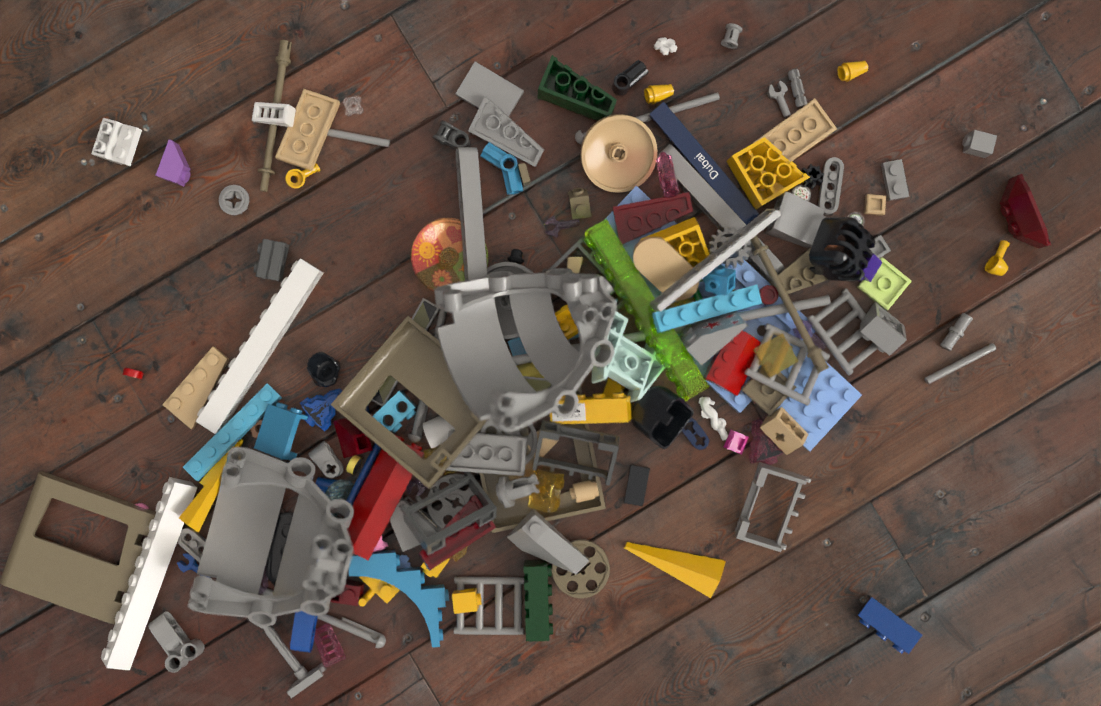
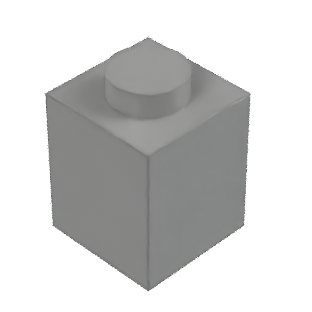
[962,130,997,158]

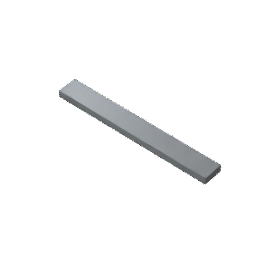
[649,208,781,312]

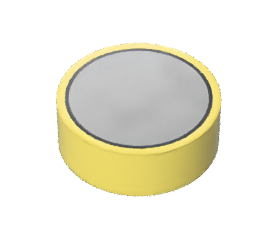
[346,455,362,475]

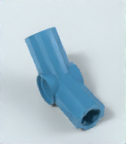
[480,142,523,195]

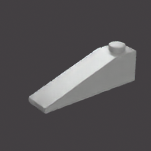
[507,508,589,574]

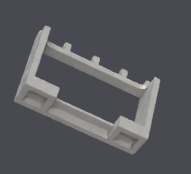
[734,462,812,552]

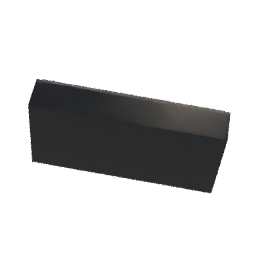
[624,465,650,506]

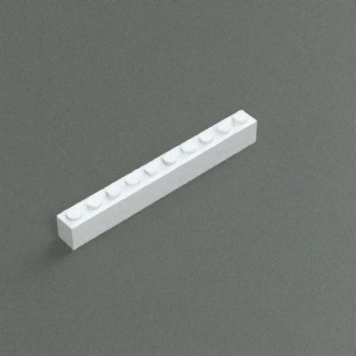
[196,259,324,434]
[101,477,197,670]

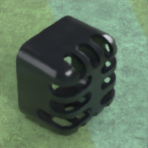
[809,217,876,281]

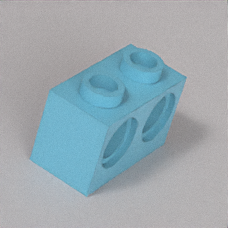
[373,390,418,434]

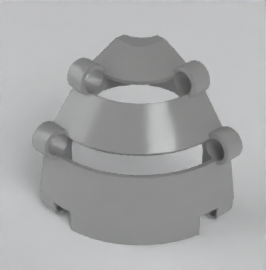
[434,268,617,432]
[188,447,354,626]

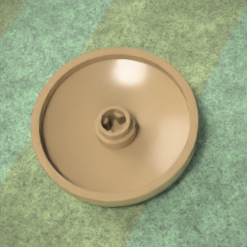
[580,114,658,193]

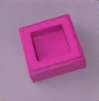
[724,430,749,455]

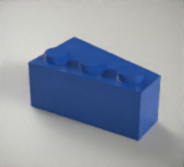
[858,597,922,654]

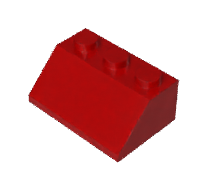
[703,330,761,396]

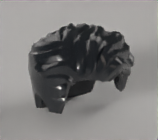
[307,352,340,387]

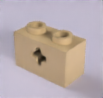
[760,407,809,455]

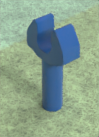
[177,552,211,578]

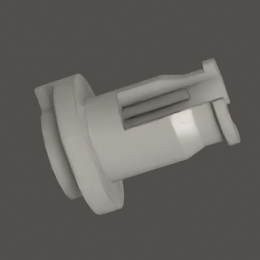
[496,474,540,508]

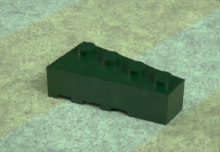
[537,55,617,121]
[524,560,553,642]

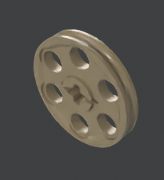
[552,539,610,598]

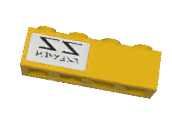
[550,392,632,424]

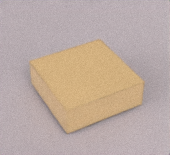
[864,194,886,216]

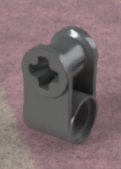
[432,120,471,150]

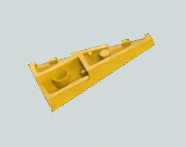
[179,439,243,533]
[624,542,726,598]

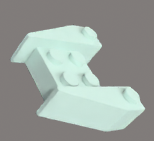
[591,311,674,402]

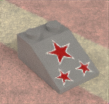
[679,311,748,365]

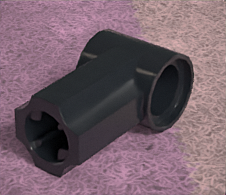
[612,60,649,96]

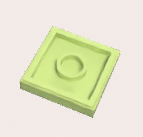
[857,257,911,311]

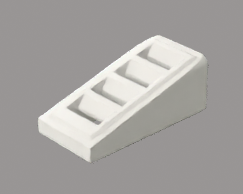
[252,102,296,127]

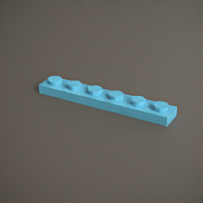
[652,285,762,333]
[183,383,282,481]

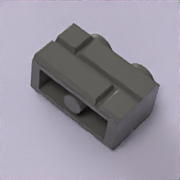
[254,239,289,282]

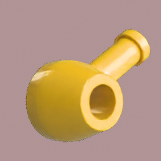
[285,163,320,189]
[985,240,1010,276]

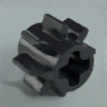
[801,164,824,190]

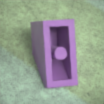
[156,140,190,187]

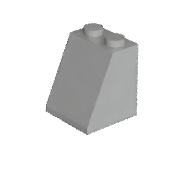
[765,191,826,248]

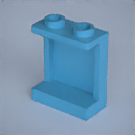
[254,402,308,460]

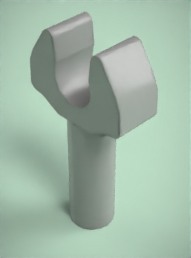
[767,81,791,118]

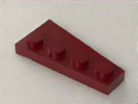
[612,192,693,246]
[419,495,496,571]

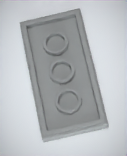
[446,430,527,476]

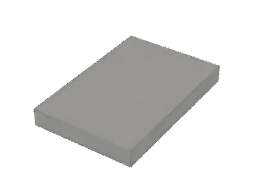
[456,62,524,117]

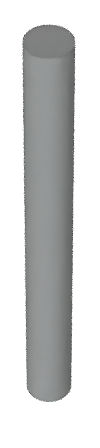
[327,129,390,147]
[924,343,996,384]

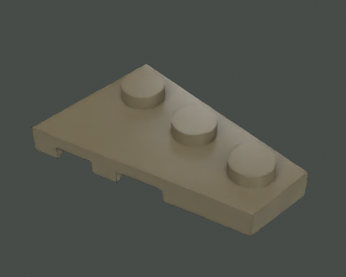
[769,248,828,297]

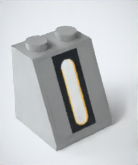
[390,496,442,552]

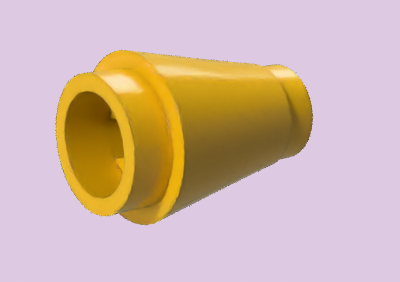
[837,61,868,82]
[644,84,674,104]

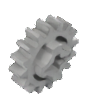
[708,226,752,269]

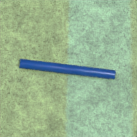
[346,443,381,505]

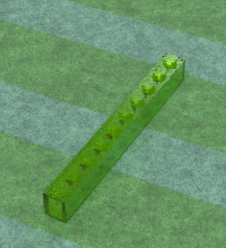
[584,219,709,401]

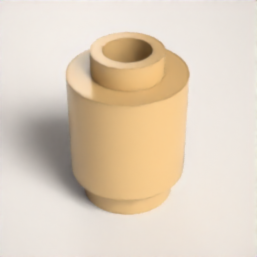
[569,480,599,503]

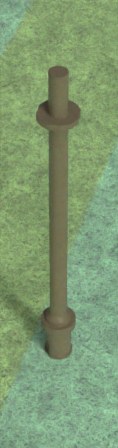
[258,40,292,192]
[751,235,829,373]

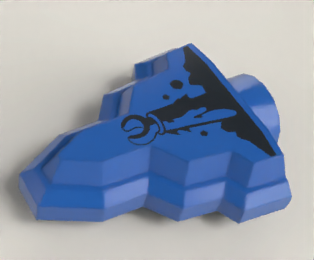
[300,388,342,432]

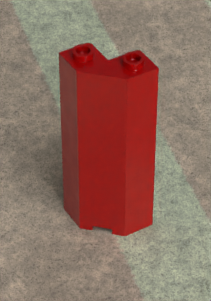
[347,434,424,561]

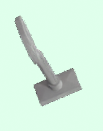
[257,625,326,698]

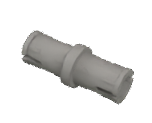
[940,313,973,351]

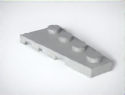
[468,96,545,167]

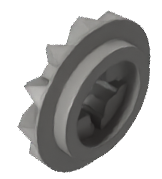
[219,185,250,216]

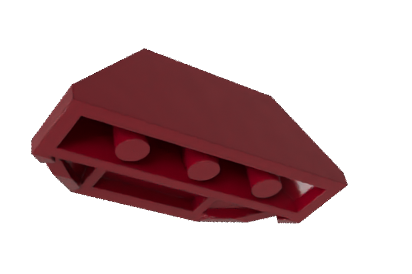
[1000,174,1051,248]

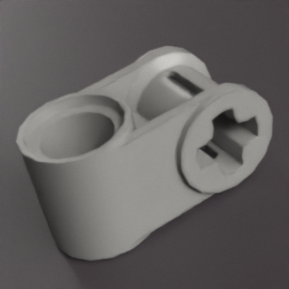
[308,441,344,478]

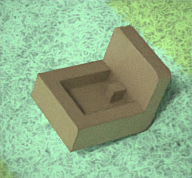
[568,188,591,220]

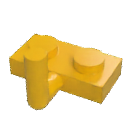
[358,576,400,606]

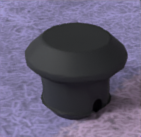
[507,249,524,264]

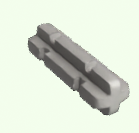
[788,69,807,107]

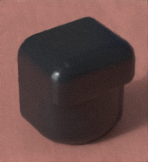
[631,385,694,449]

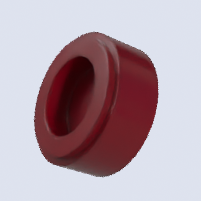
[759,285,778,305]

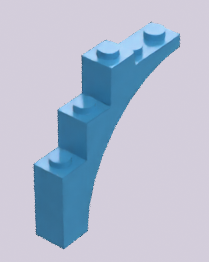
[349,550,449,648]

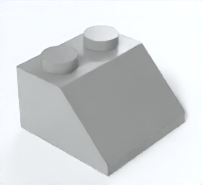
[860,302,907,356]

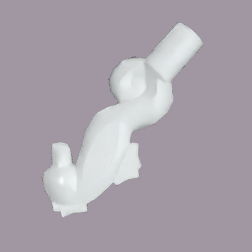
[699,396,728,441]

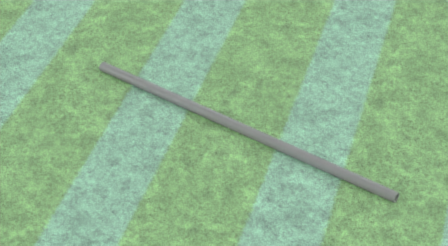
[512,295,831,365]

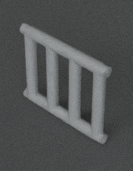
[807,288,877,375]
[745,323,830,406]
[453,576,524,635]

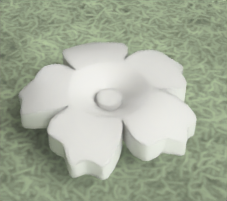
[654,38,677,55]

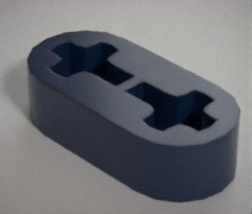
[682,418,709,450]

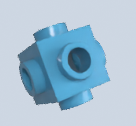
[703,265,736,295]

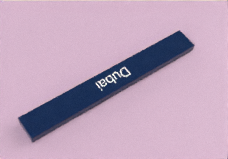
[648,102,760,225]

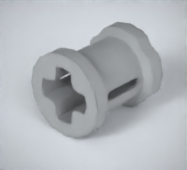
[721,23,742,49]

